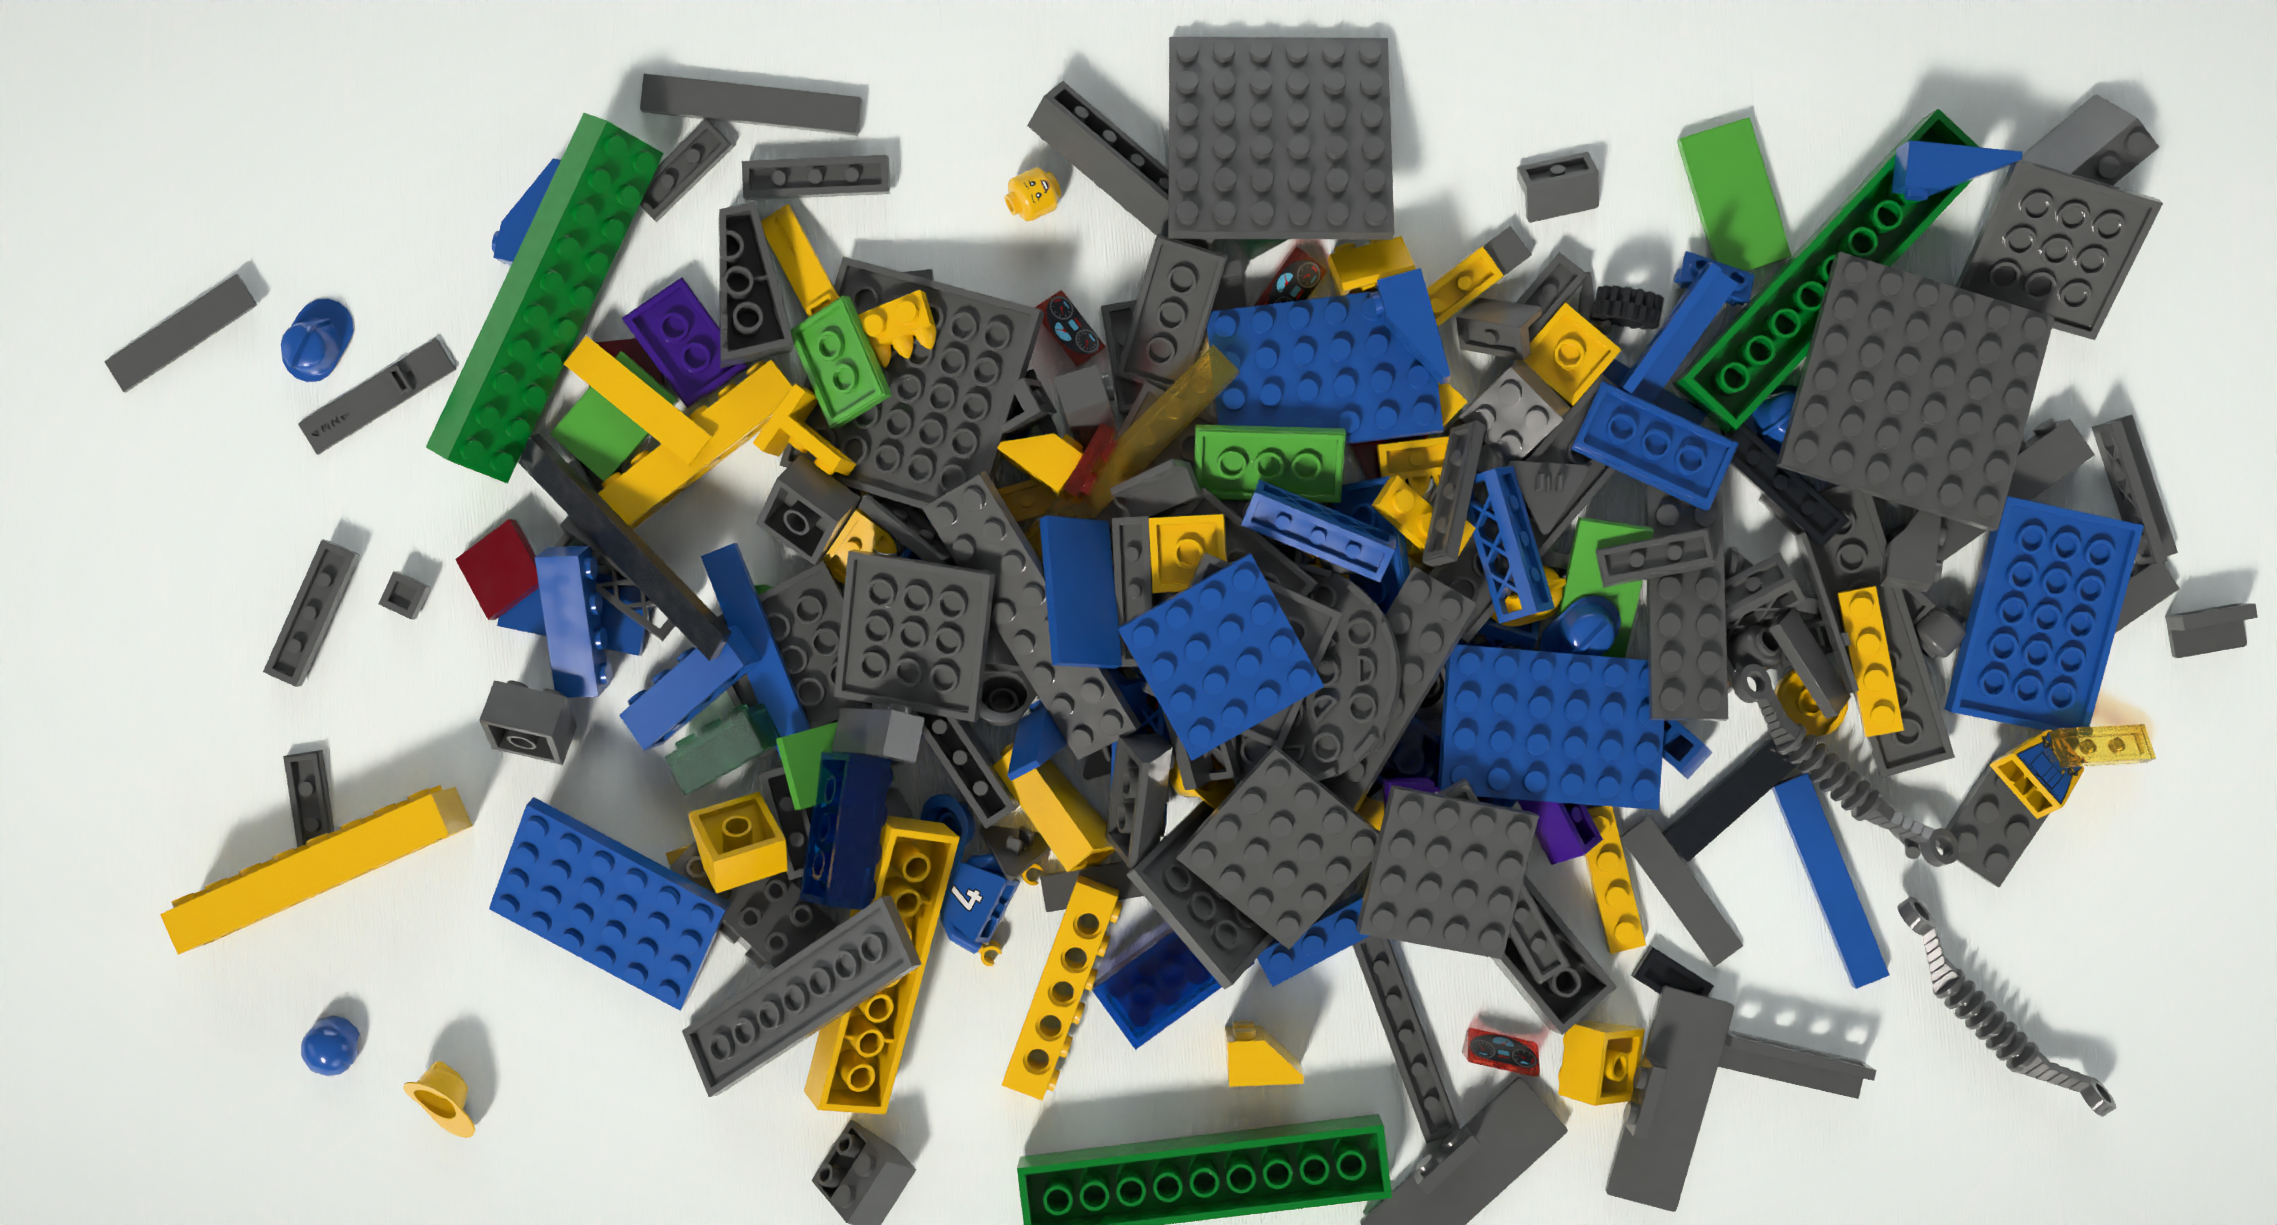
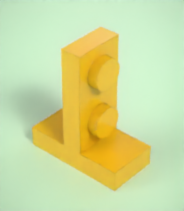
[753,384,857,476]
[1371,475,1476,564]

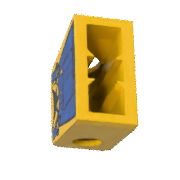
[1990,729,2084,819]

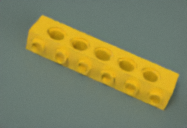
[1001,875,1123,1101]

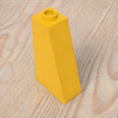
[993,743,1115,872]

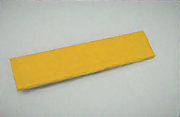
[761,204,839,317]
[564,336,712,466]

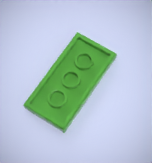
[1677,117,1792,271]
[1194,424,1346,503]
[1557,517,1654,658]

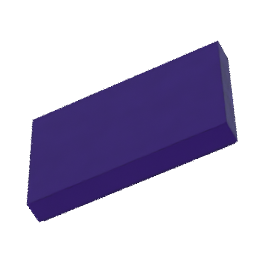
[622,277,747,409]

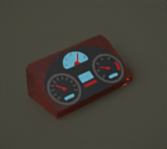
[1254,246,1327,306]
[1035,290,1106,370]
[1462,1028,1540,1077]

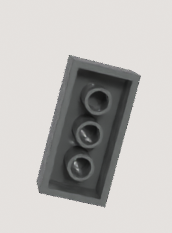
[1490,874,1617,1035]

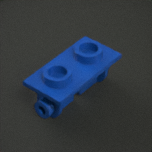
[1673,251,1755,307]

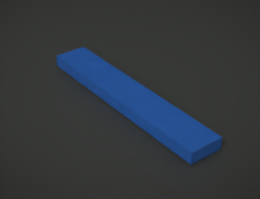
[700,543,811,761]
[1772,773,1890,989]

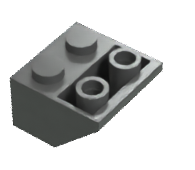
[811,1120,916,1225]

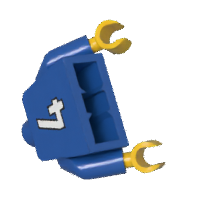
[940,854,1043,966]

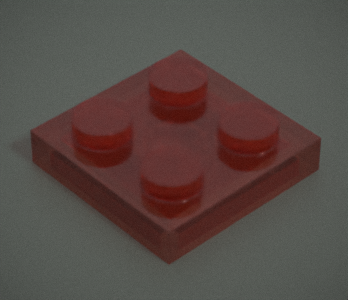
[1063,423,1119,500]

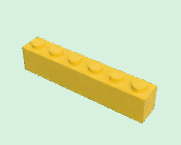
[598,360,793,530]

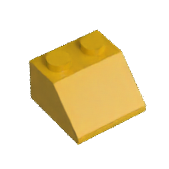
[1327,236,1416,296]
[997,433,1086,499]
[689,792,788,893]
[1225,1020,1304,1087]
[1558,1020,1645,1106]

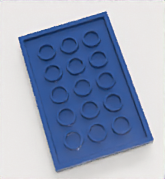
[1207,291,1444,444]
[1944,496,2144,739]
[1438,644,1665,810]
[489,797,731,1011]

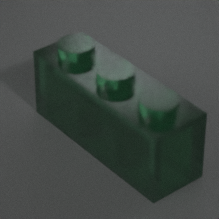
[665,703,781,795]

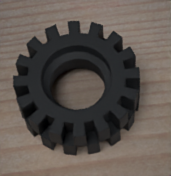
[1592,285,1664,330]

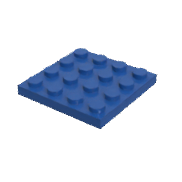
[1117,553,1324,761]

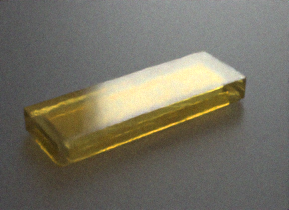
[2049,724,2156,768]

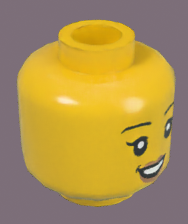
[1004,167,1061,222]

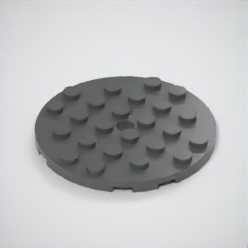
[1212,564,1401,783]

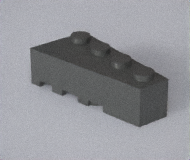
[718,201,794,368]

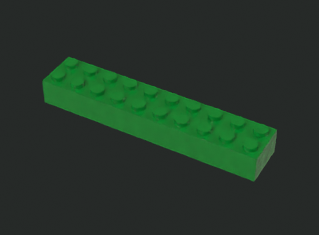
[1672,108,1979,433]
[426,113,664,484]
[1017,1114,1392,1225]

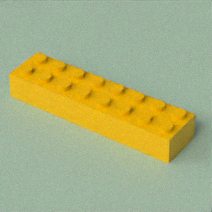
[160,785,473,955]
[804,814,960,1114]

